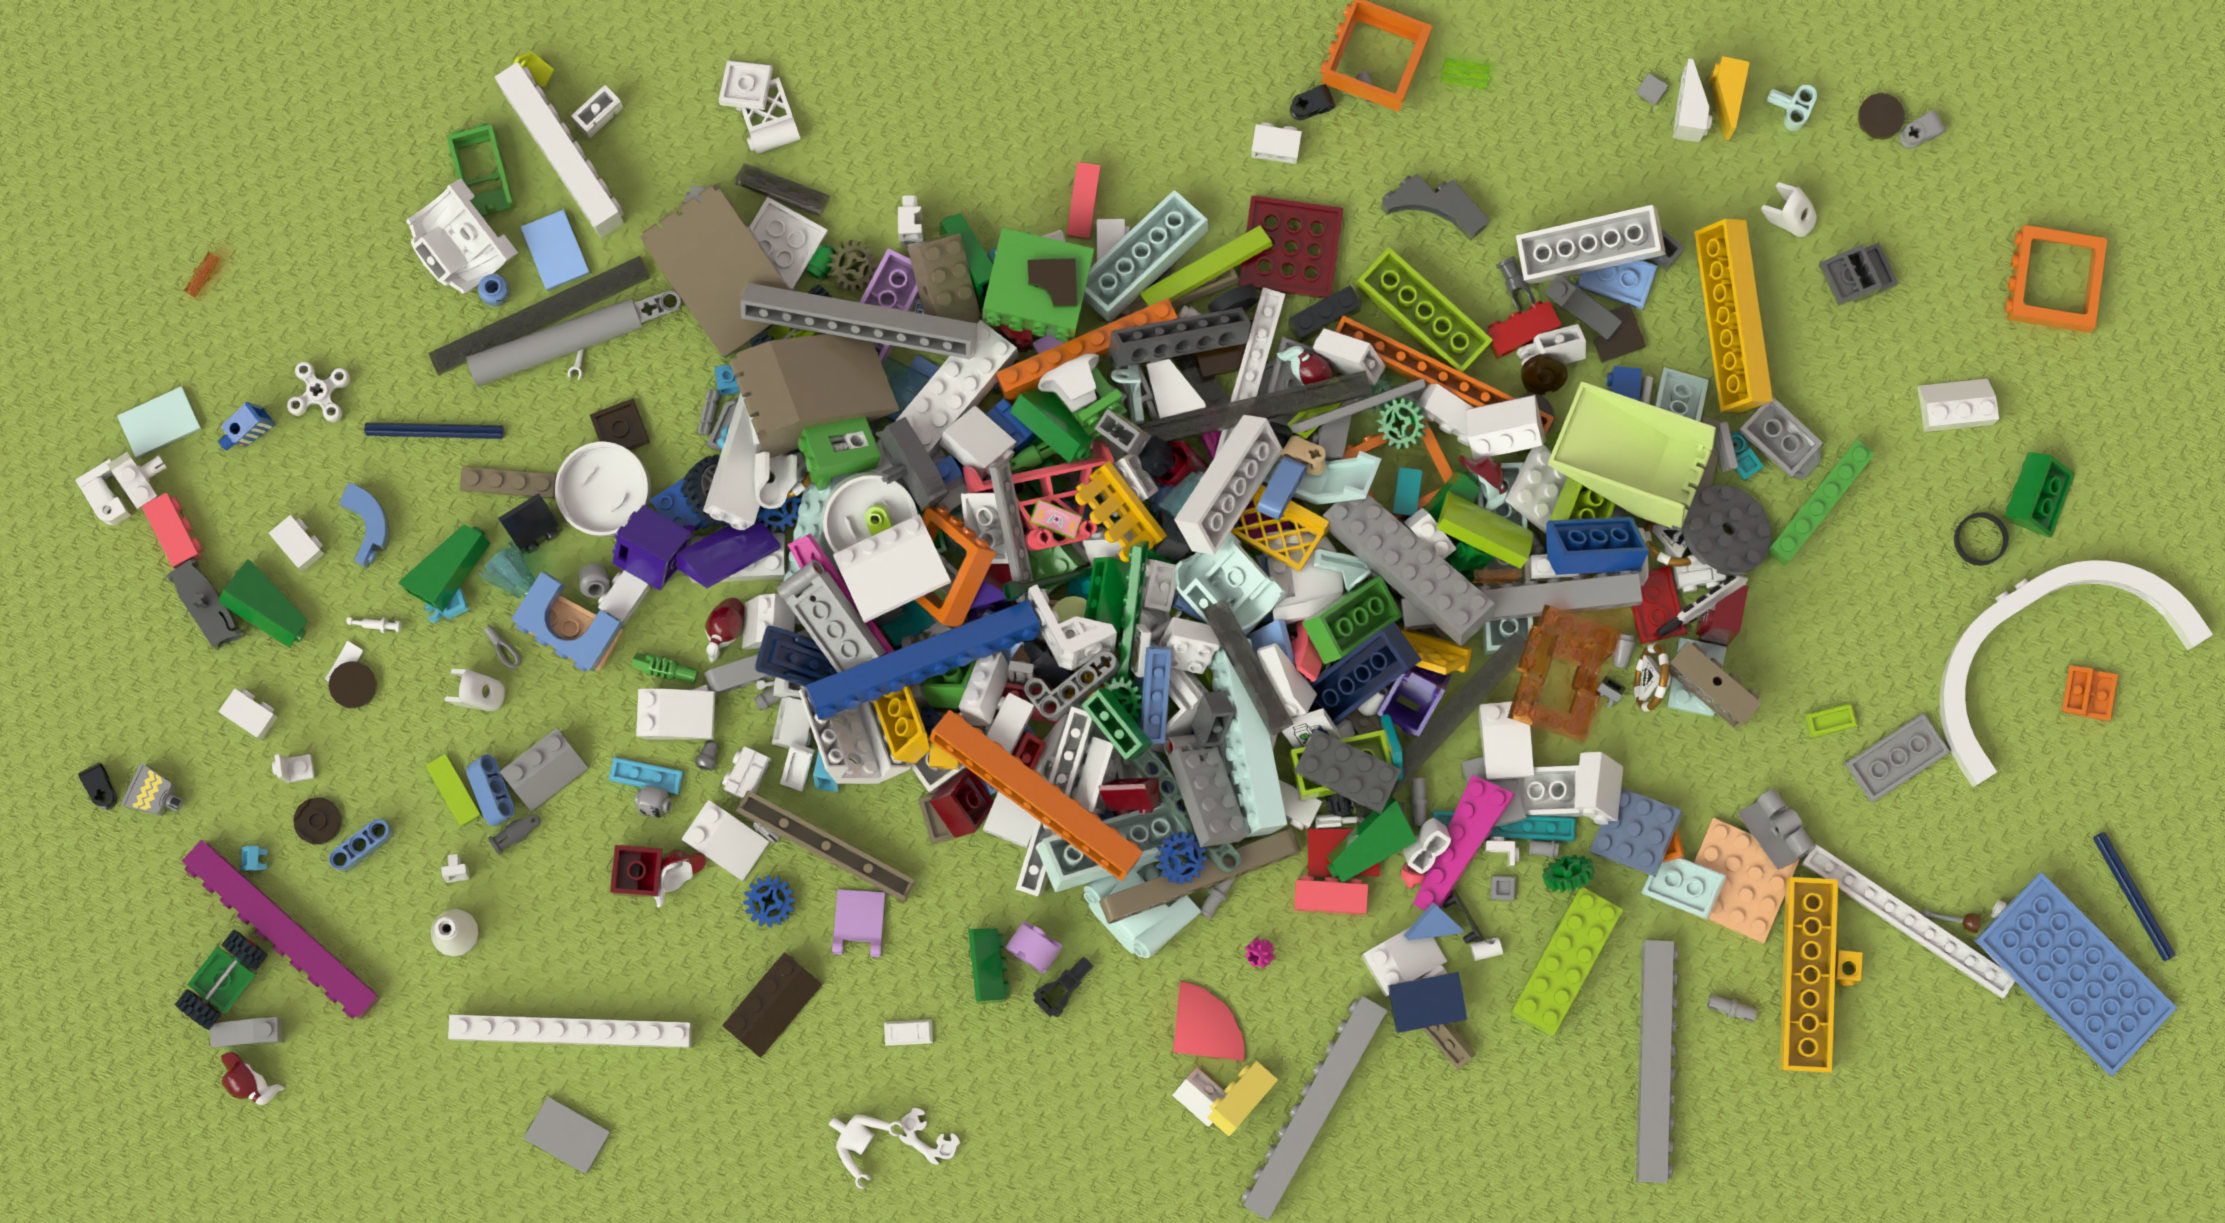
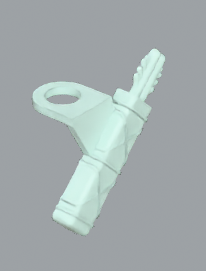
[1111,364,1144,425]
[1314,549,1383,592]

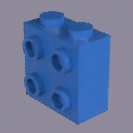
[650,478,713,539]

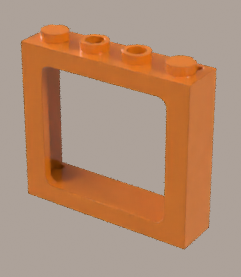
[1320,0,1433,112]
[2005,225,2107,333]
[1339,415,1453,521]
[915,506,996,627]

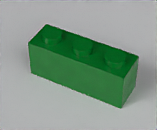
[1084,557,1131,633]
[1081,689,1153,760]

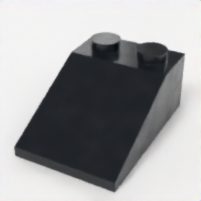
[498,493,563,554]

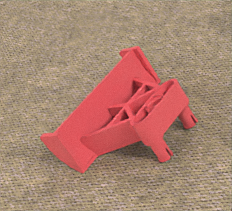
[963,440,1115,551]

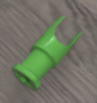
[1009,442,1059,474]

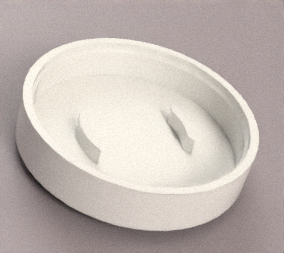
[555,442,651,537]
[821,472,918,553]

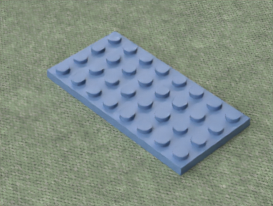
[1974,872,2177,1076]

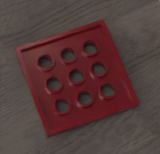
[1238,195,1343,299]

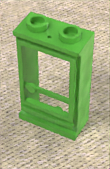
[447,123,515,217]

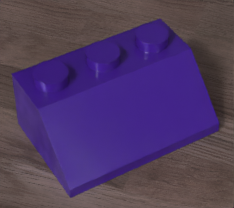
[964,581,1009,623]

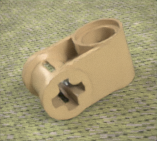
[1280,436,1326,475]

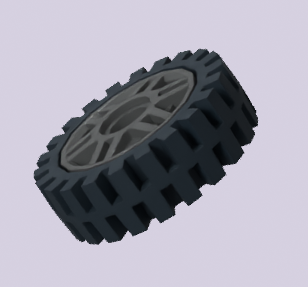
[683,455,730,526]

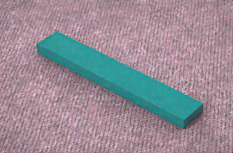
[1432,810,1575,842]

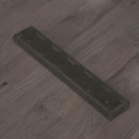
[1202,598,1294,737]

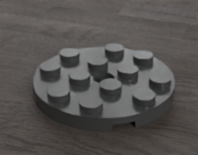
[1682,485,1772,576]

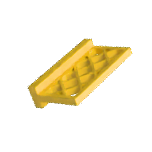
[1231,485,1329,572]
[1397,625,1472,675]

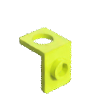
[513,51,554,87]

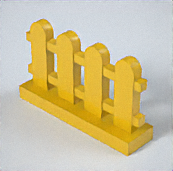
[1075,461,1167,562]

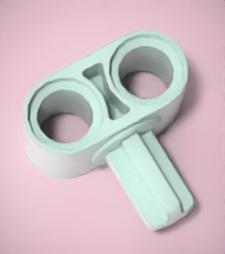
[1767,85,1817,131]

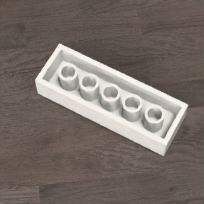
[1516,205,1666,285]
[1174,415,1283,555]

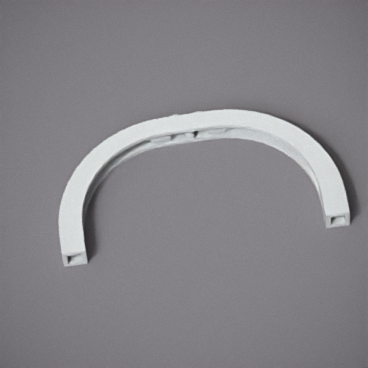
[1939,560,2213,787]

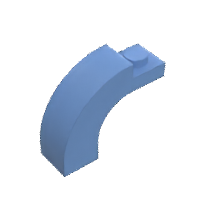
[339,483,389,568]

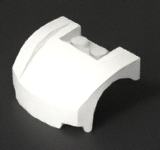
[406,178,518,294]
[1264,530,1347,625]

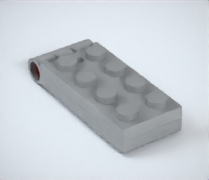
[777,560,886,673]
[1163,734,1249,847]

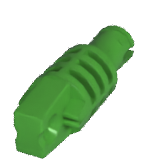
[632,653,698,684]

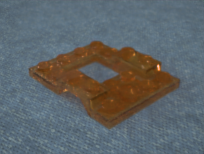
[1507,604,1621,743]

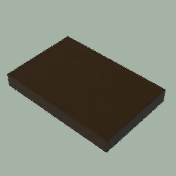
[1194,319,1268,379]

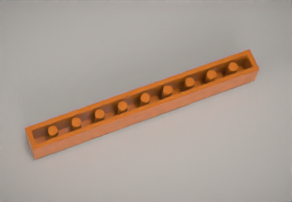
[1335,316,1554,437]
[929,710,1143,882]

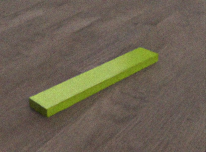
[1140,225,1273,307]

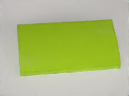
[1436,491,1533,569]

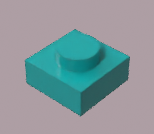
[1735,448,1764,481]

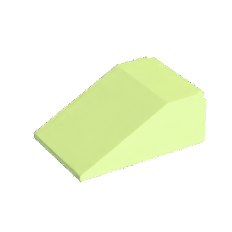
[1548,381,1716,528]

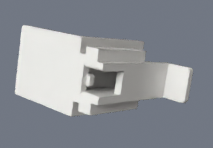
[1149,668,1209,754]

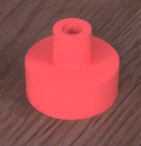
[1401,863,1426,888]

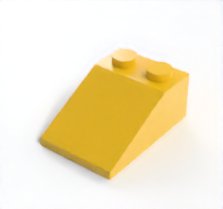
[1709,56,1750,141]

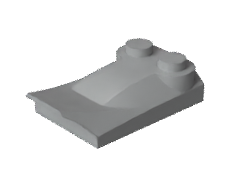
[1739,396,1823,480]

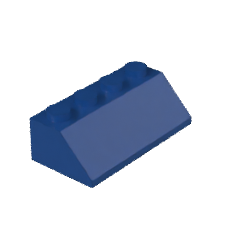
[1546,517,1649,575]

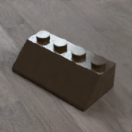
[722,952,823,1058]

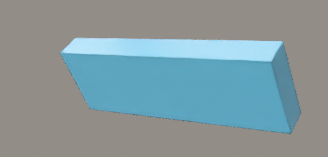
[609,757,684,795]

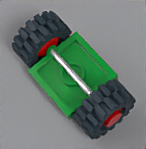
[175,929,268,1030]

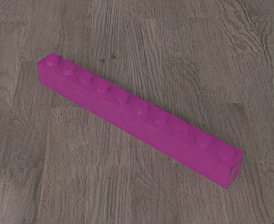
[182,840,381,1019]

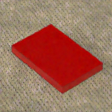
[1631,566,1687,645]
[1307,829,1380,877]

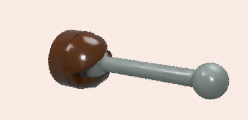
[1921,909,1981,933]

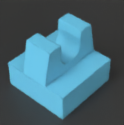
[240,846,268,872]

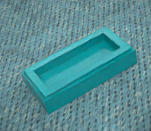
[1392,467,1422,517]

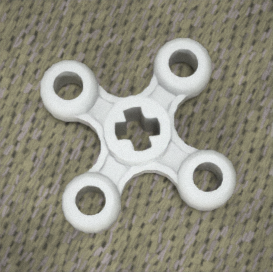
[287,362,350,423]

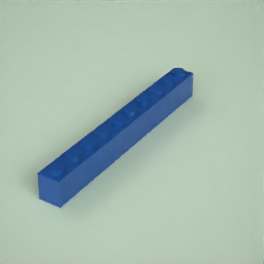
[806,600,1041,720]

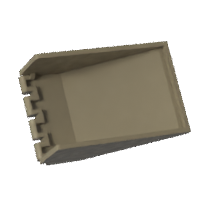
[640,183,792,358]
[729,334,900,459]

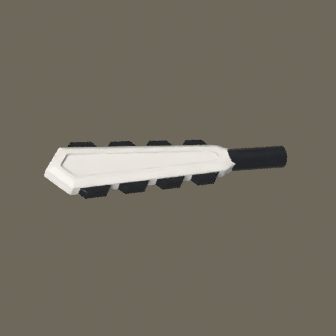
[1656,575,1748,638]

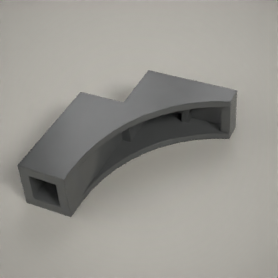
[1381,174,1490,241]

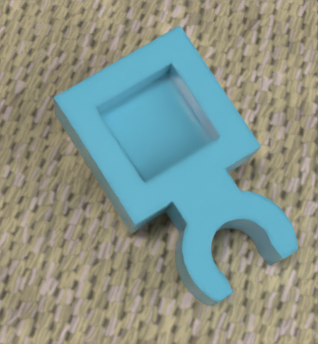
[425,587,469,623]

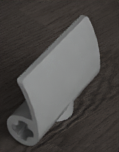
[1738,788,1816,870]

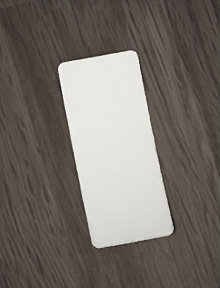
[325,641,363,682]

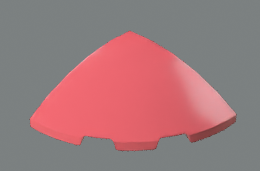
[1173,982,1244,1061]

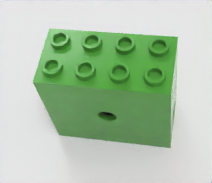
[982,228,1094,342]

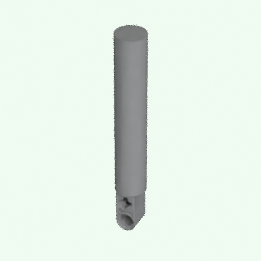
[466,290,681,387]

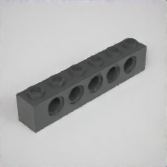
[1108,307,1251,367]

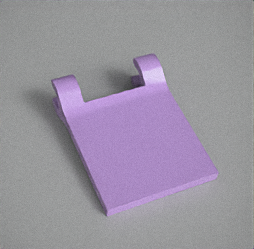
[832,889,885,957]

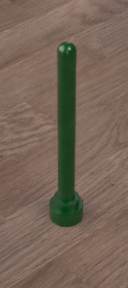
[1003,566,1093,601]

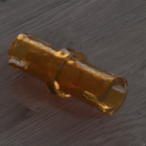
[183,251,221,298]

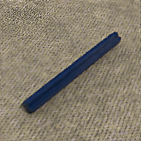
[364,422,504,439]
[2093,832,2175,961]

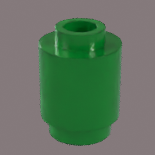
[806,244,836,280]

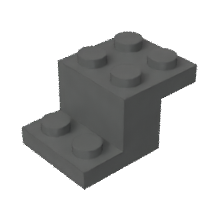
[1819,242,1898,306]

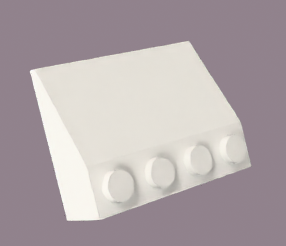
[833,514,951,623]

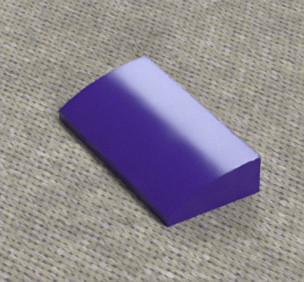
[676,519,781,589]

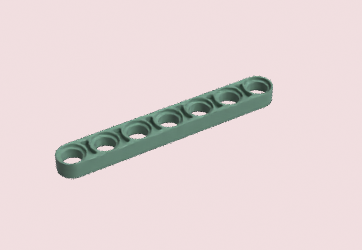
[1128,748,1241,873]

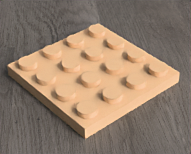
[1693,818,1800,944]

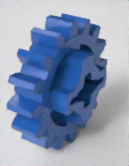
[757,482,802,533]
[1155,832,1207,885]
[743,876,796,928]

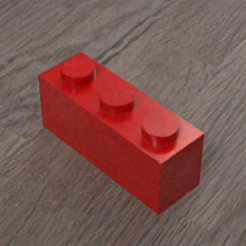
[1486,301,1562,360]

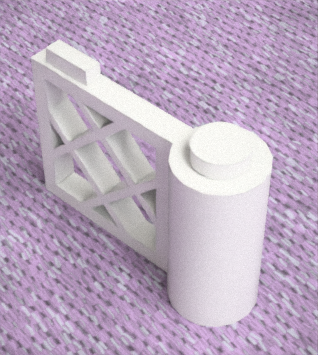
[736,78,801,154]

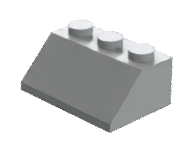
[500,728,589,812]

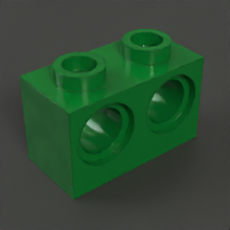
[1444,540,1494,582]

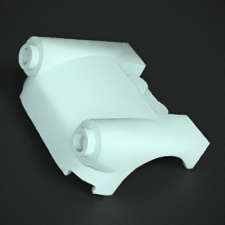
[1174,531,1288,642]
[1084,863,1201,958]

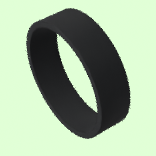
[1208,284,1260,313]
[1954,512,2009,566]

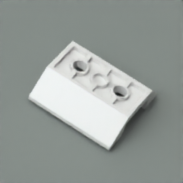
[799,689,911,784]

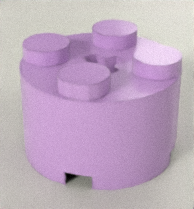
[1005,920,1063,974]

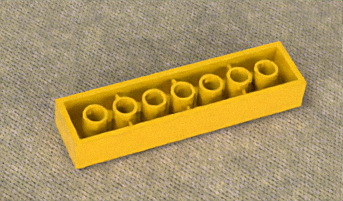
[1694,219,1773,413]
[1779,877,1838,1073]

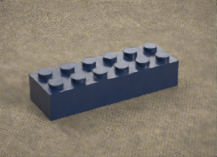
[1296,621,1422,726]

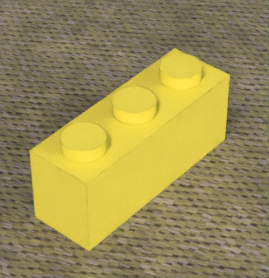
[1207,1061,1278,1136]

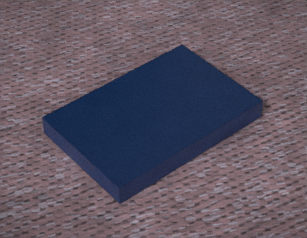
[1387,972,1467,1033]

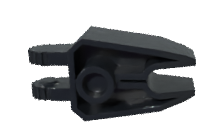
[1023,637,1074,693]

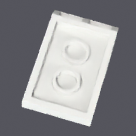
[1028,585,1117,670]

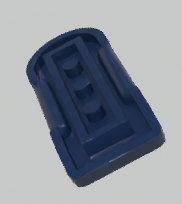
[755,626,837,687]

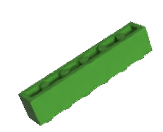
[1768,439,1875,566]

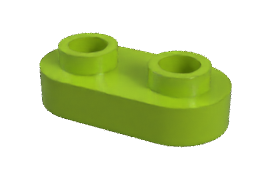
[864,504,895,536]

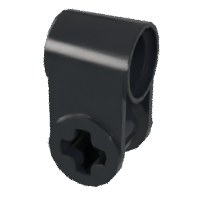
[1290,84,1336,121]
[78,762,118,810]

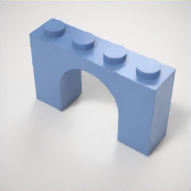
[511,572,625,672]

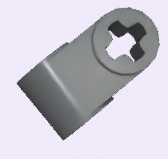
[1899,110,1947,149]

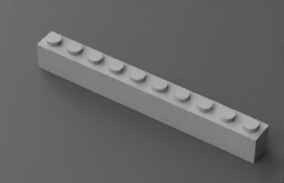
[741,283,977,359]
[1401,571,1642,631]
[1636,940,1678,1183]
[1241,996,1387,1221]

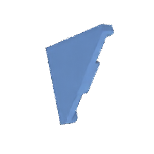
[1404,902,1464,940]

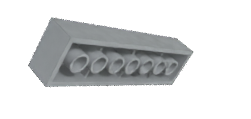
[1323,494,1495,646]

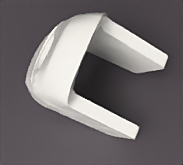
[1761,182,1817,237]
[1038,354,1099,412]
[754,444,797,509]
[445,669,505,711]

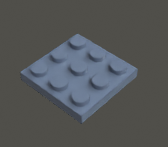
[1590,788,1684,877]

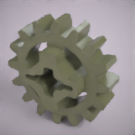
[826,240,878,291]

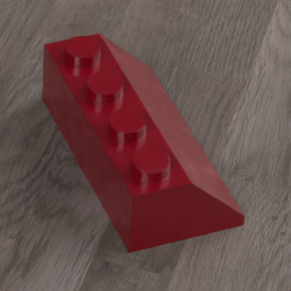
[1695,585,1749,647]

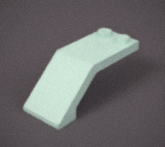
[1261,451,1381,505]

